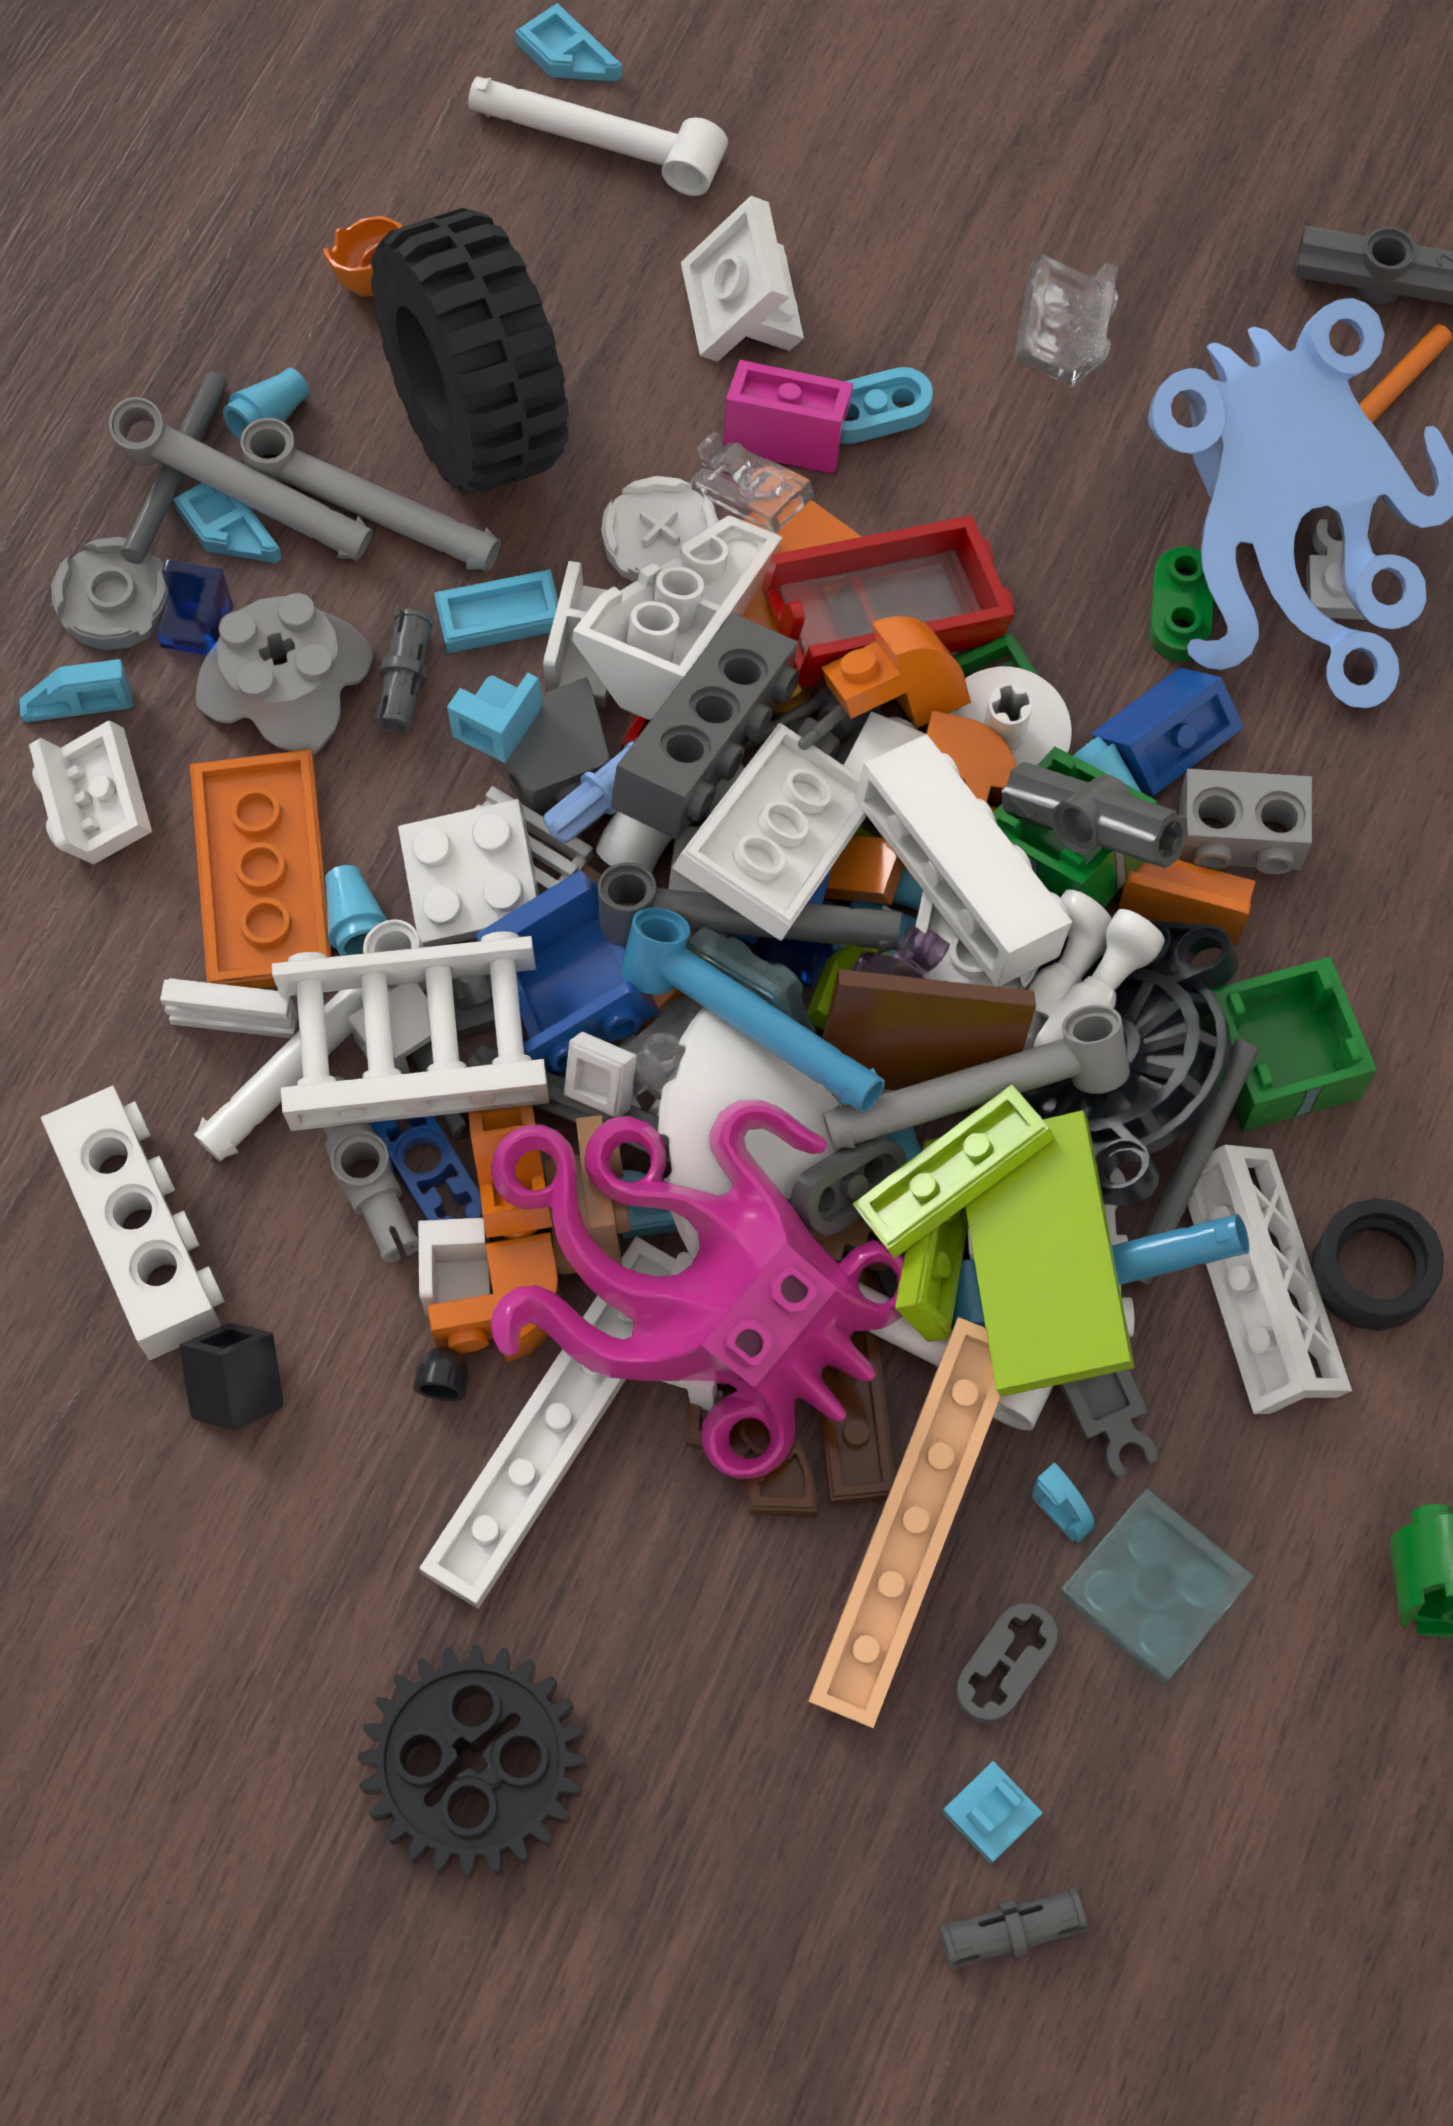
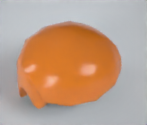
[323,216,404,297]

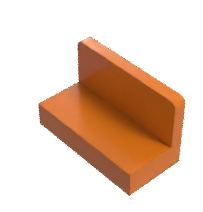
[1117,860,1255,945]

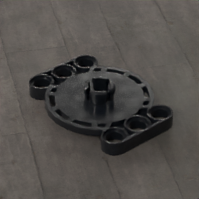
[1020,917,1239,1206]

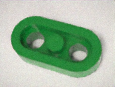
[1149,546,1213,662]

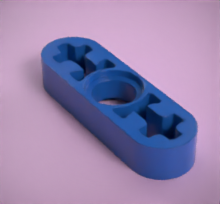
[369,1116,483,1221]

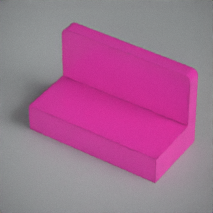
[723,360,853,474]

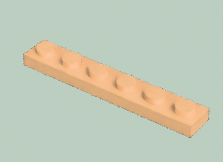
[808,1317,1001,1728]

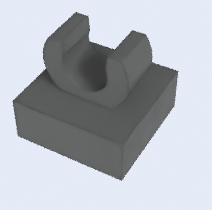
[452,975,496,1041]

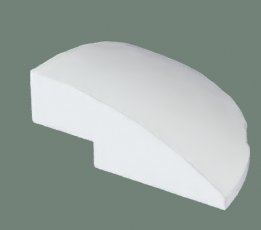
[658,1007,841,1258]

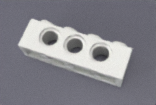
[41,1086,225,1361]

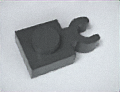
[1059,1369,1158,1478]

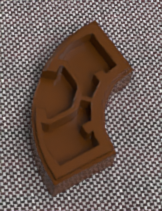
[686,1383,817,1517]

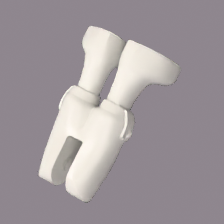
[1023,890,1164,1051]

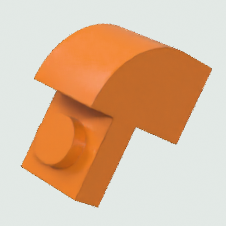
[821,616,971,729]
[927,710,1016,813]
[468,1105,552,1239]
[427,1232,561,1363]

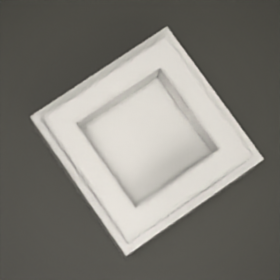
[564,1032,637,1118]

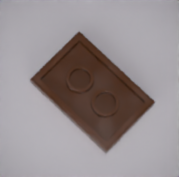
[822,969,1036,1091]

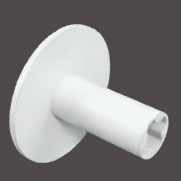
[949,666,1072,766]

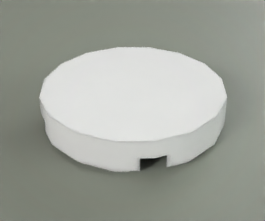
[601,476,719,582]

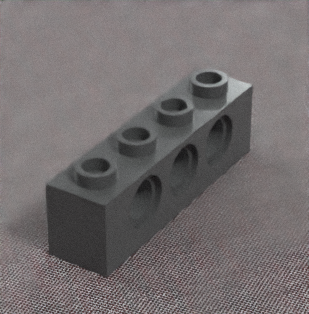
[611,612,800,840]

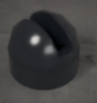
[413,1347,469,1401]

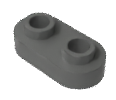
[791,1137,907,1235]

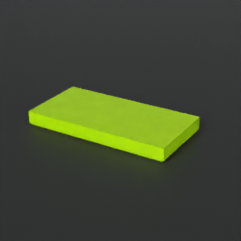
[965,1110,1135,1397]

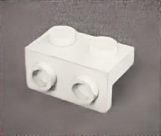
[29,720,152,865]

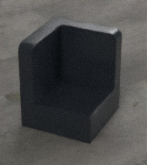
[179,1323,284,1430]

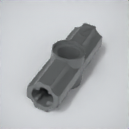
[1294,225,1453,305]
[1002,762,1188,868]

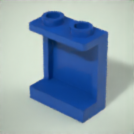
[475,870,660,1074]

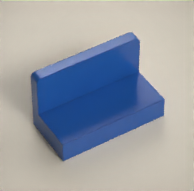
[1092,668,1244,796]

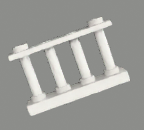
[272,931,550,1131]

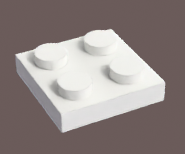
[398,799,539,947]

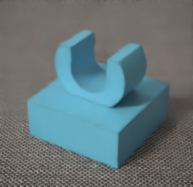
[942,1761,1043,1865]

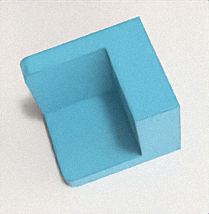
[447,673,543,763]

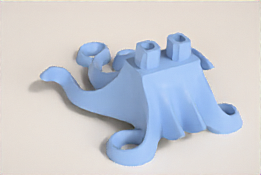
[1148,298,1453,708]

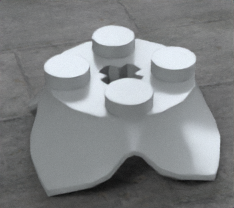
[196,593,374,756]

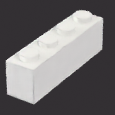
[855,734,1072,987]

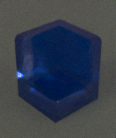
[157,560,233,655]

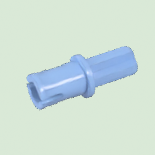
[543,742,634,844]

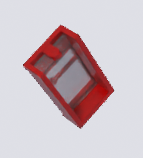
[761,515,1015,689]

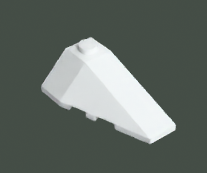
[572,515,783,720]

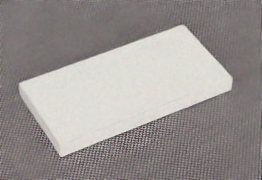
[672,723,867,941]

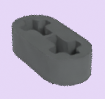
[955,1603,1058,1726]

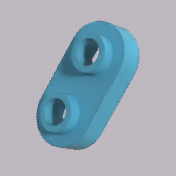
[840,367,933,444]

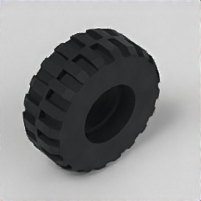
[371,208,569,494]

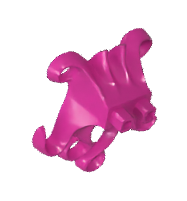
[491,1099,905,1479]

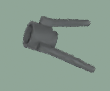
[744,686,881,765]

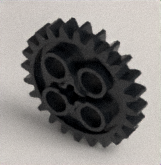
[358,1644,587,1879]

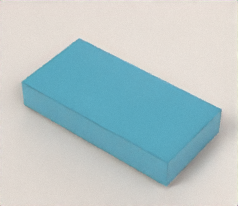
[434,569,558,654]

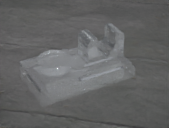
[689,431,815,534]

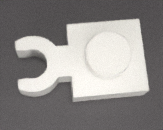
[1306,519,1366,620]

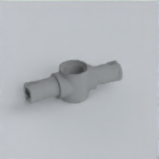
[323,1076,419,1263]

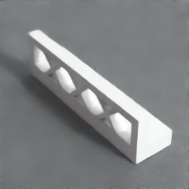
[1187,1145,1352,1414]

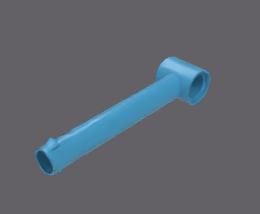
[621,907,885,1113]
[951,1214,1250,1329]

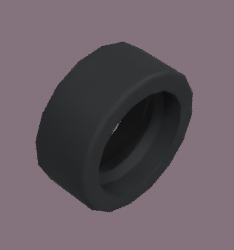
[1312,1198,1444,1331]

